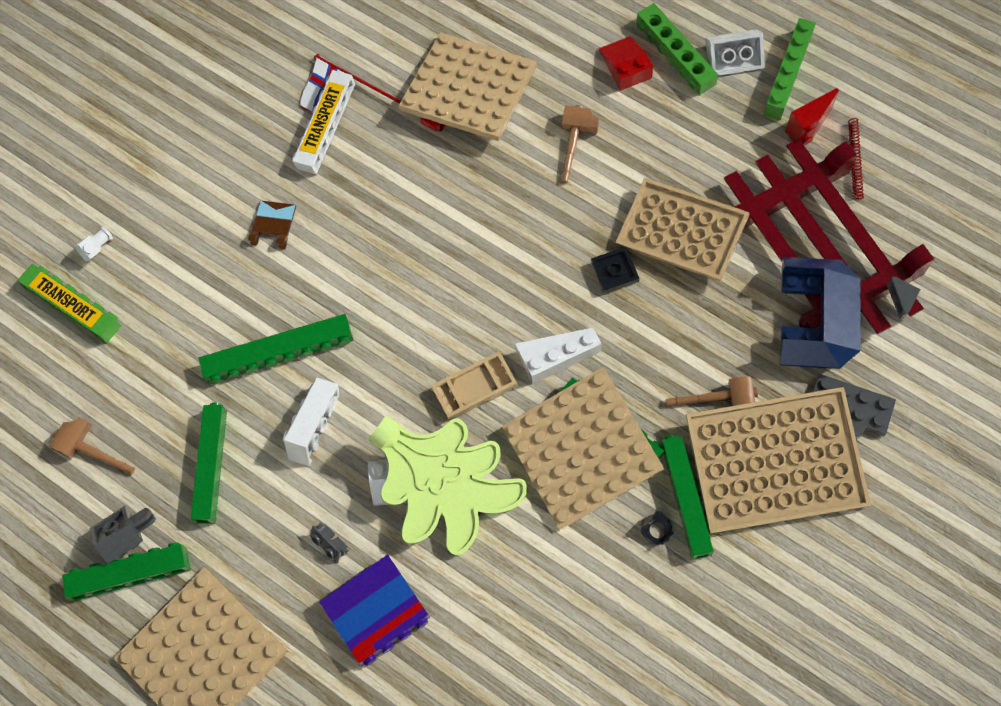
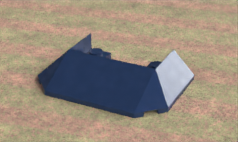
[780,257,861,369]

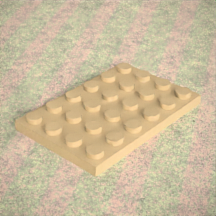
[615,178,749,282]

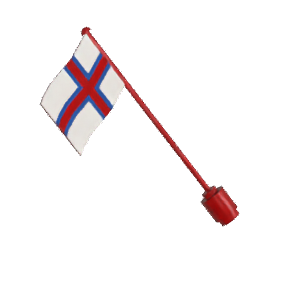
[300,54,446,132]

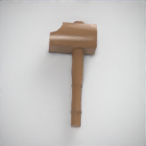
[561,105,599,183]
[666,376,758,406]
[49,417,135,475]

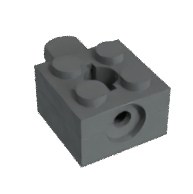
[90,506,156,564]

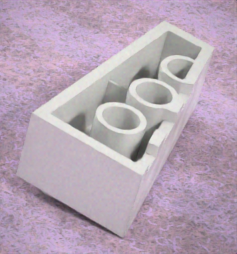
[515,328,602,384]
[283,378,340,467]

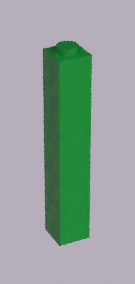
[190,402,227,524]
[661,435,714,560]

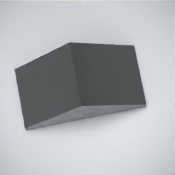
[886,277,921,319]

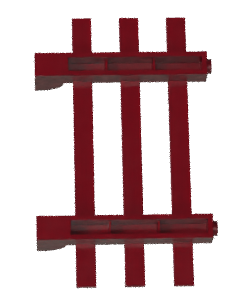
[724,139,934,335]

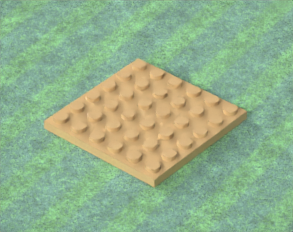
[399,32,537,142]
[501,367,665,530]
[114,567,289,706]

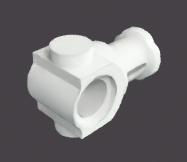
[73,226,113,262]

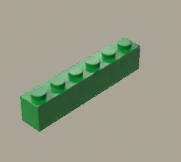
[62,542,191,602]

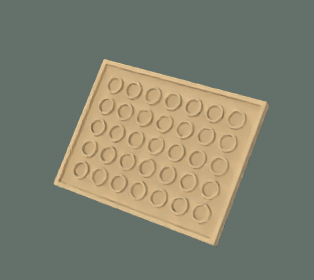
[685,387,871,534]

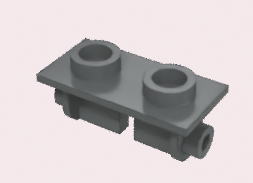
[310,523,349,563]

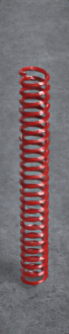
[848,118,864,199]

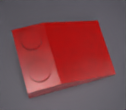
[599,36,654,91]
[785,88,839,145]

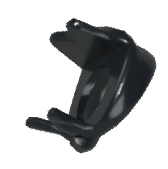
[640,511,675,545]

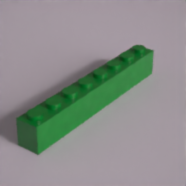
[198,314,354,384]

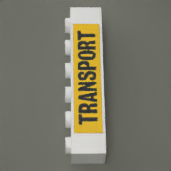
[292,70,355,175]

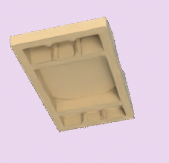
[431,351,517,419]

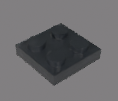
[591,247,640,294]

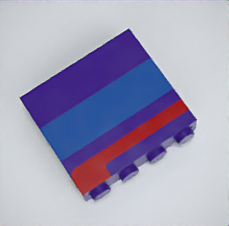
[319,554,430,666]

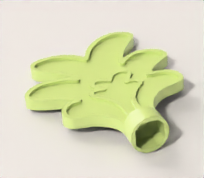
[368,415,527,555]

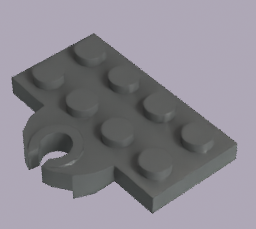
[813,374,896,440]

